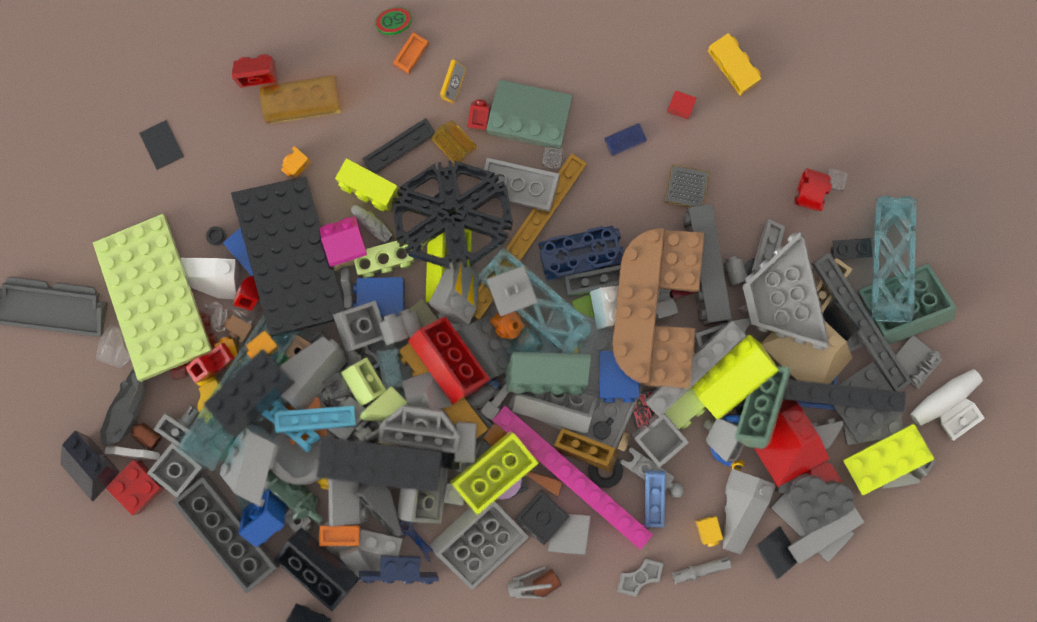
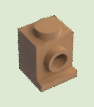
[223,315,256,344]
[285,335,313,361]

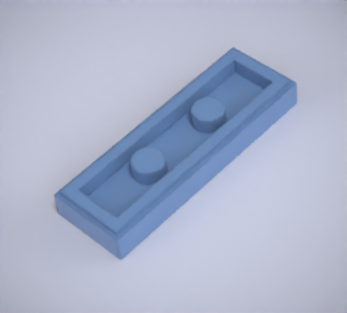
[644,470,666,527]

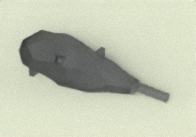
[100,368,147,447]

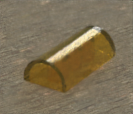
[259,75,341,124]

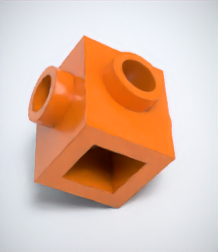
[490,311,525,339]

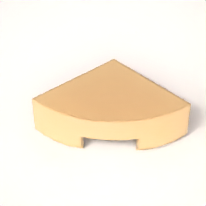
[616,431,631,451]

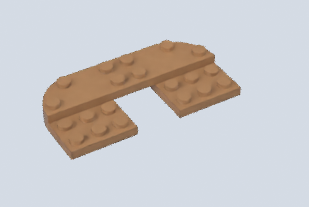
[613,228,705,389]

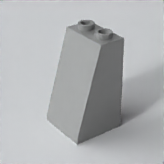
[280,337,348,410]

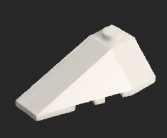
[180,258,240,300]

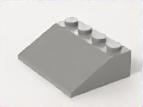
[430,500,529,590]

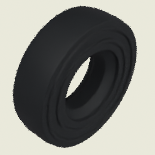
[588,458,623,488]

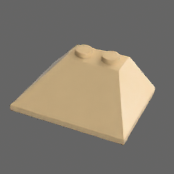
[761,322,852,384]

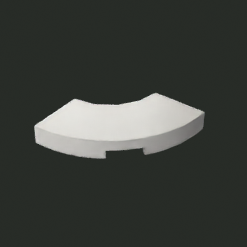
[105,446,160,460]

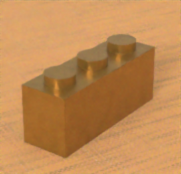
[554,428,618,472]

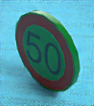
[375,7,412,35]

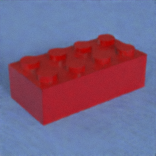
[408,316,490,404]

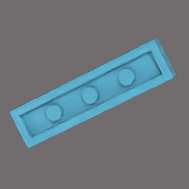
[275,406,356,433]

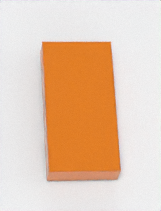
[393,32,429,74]
[319,526,360,546]

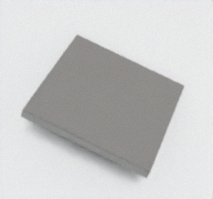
[487,266,537,316]
[548,514,591,555]

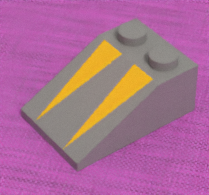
[429,262,479,325]

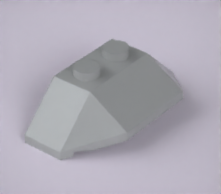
[379,405,460,453]

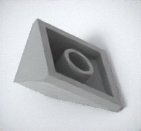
[402,372,452,410]

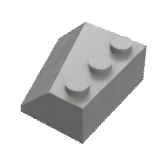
[220,424,278,507]

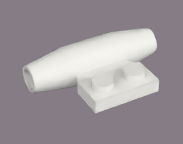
[910,369,985,441]

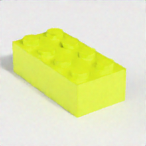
[843,424,934,495]
[450,431,538,515]

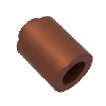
[131,422,163,451]
[532,569,562,598]

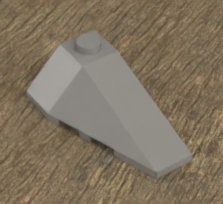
[723,469,776,555]

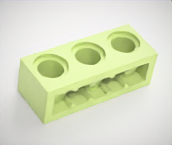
[354,241,415,278]

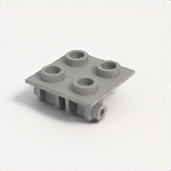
[895,335,943,389]

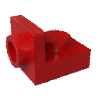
[468,99,491,130]

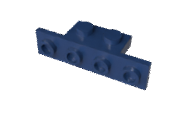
[358,555,439,584]

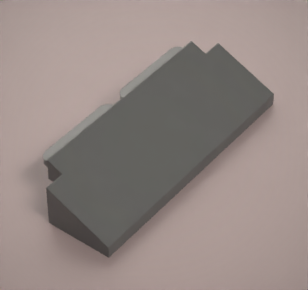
[0,277,108,337]

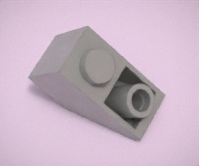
[812,418,844,449]

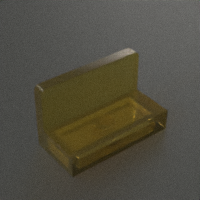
[431,120,477,163]

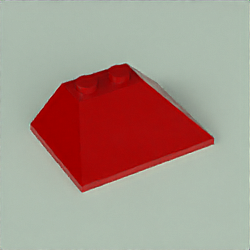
[754,400,830,487]

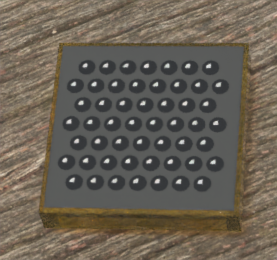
[664,165,710,207]

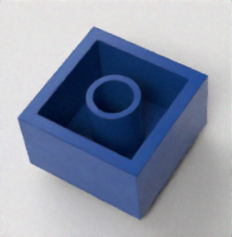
[239,489,286,547]

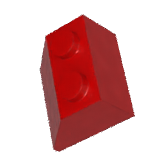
[232,54,277,88]

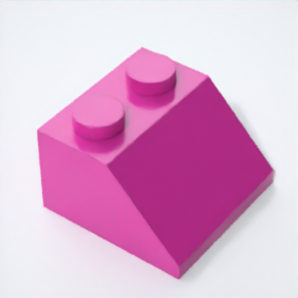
[319,216,367,267]

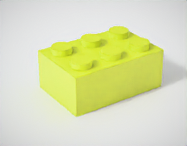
[335,158,399,212]

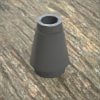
[467,383,497,410]

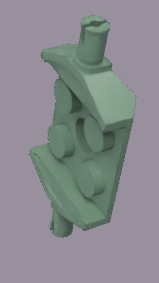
[263,470,324,525]

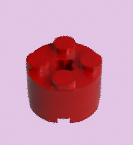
[794,168,832,211]

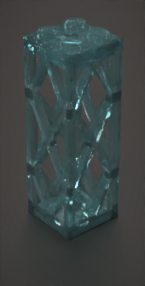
[871,196,917,322]
[477,247,593,354]

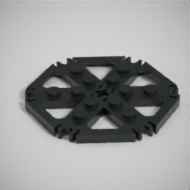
[392,161,513,270]

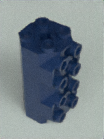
[538,225,624,282]

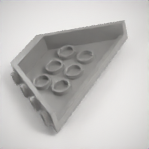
[743,232,830,350]

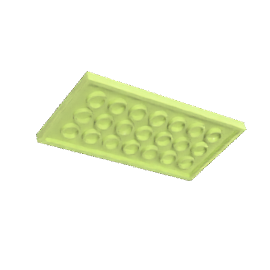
[93,214,212,382]

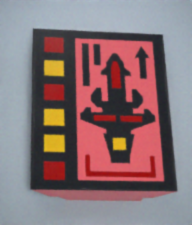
[632,390,656,430]

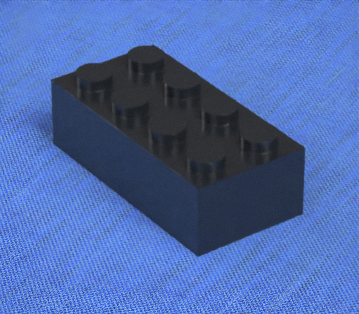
[203,349,295,437]
[274,527,360,612]

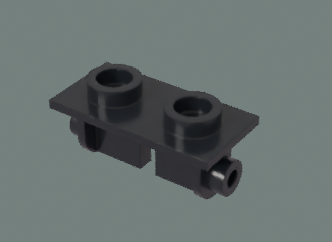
[831,238,873,259]

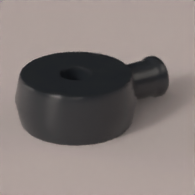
[593,417,614,440]

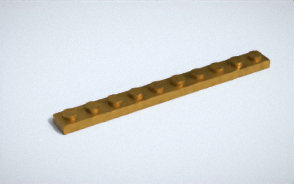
[473,153,587,320]

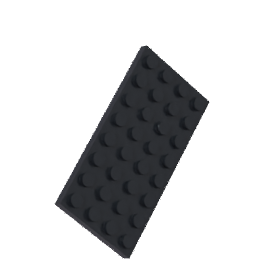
[231,176,345,337]

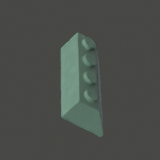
[506,352,591,395]
[734,366,791,449]

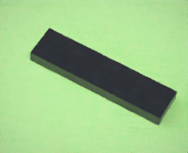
[362,118,436,174]

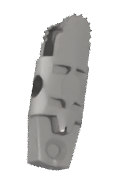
[351,205,393,243]

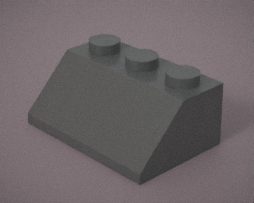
[456,316,510,379]

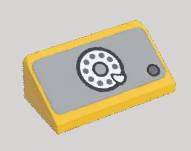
[440,59,466,103]

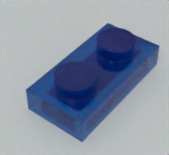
[604,123,647,156]

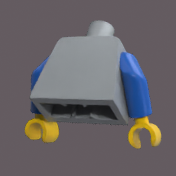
[703,415,745,471]

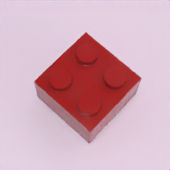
[106,459,164,515]

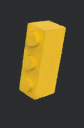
[708,33,762,96]

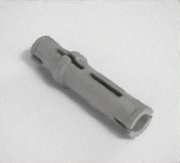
[672,556,732,585]

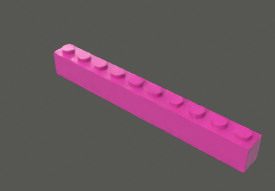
[492,406,653,550]

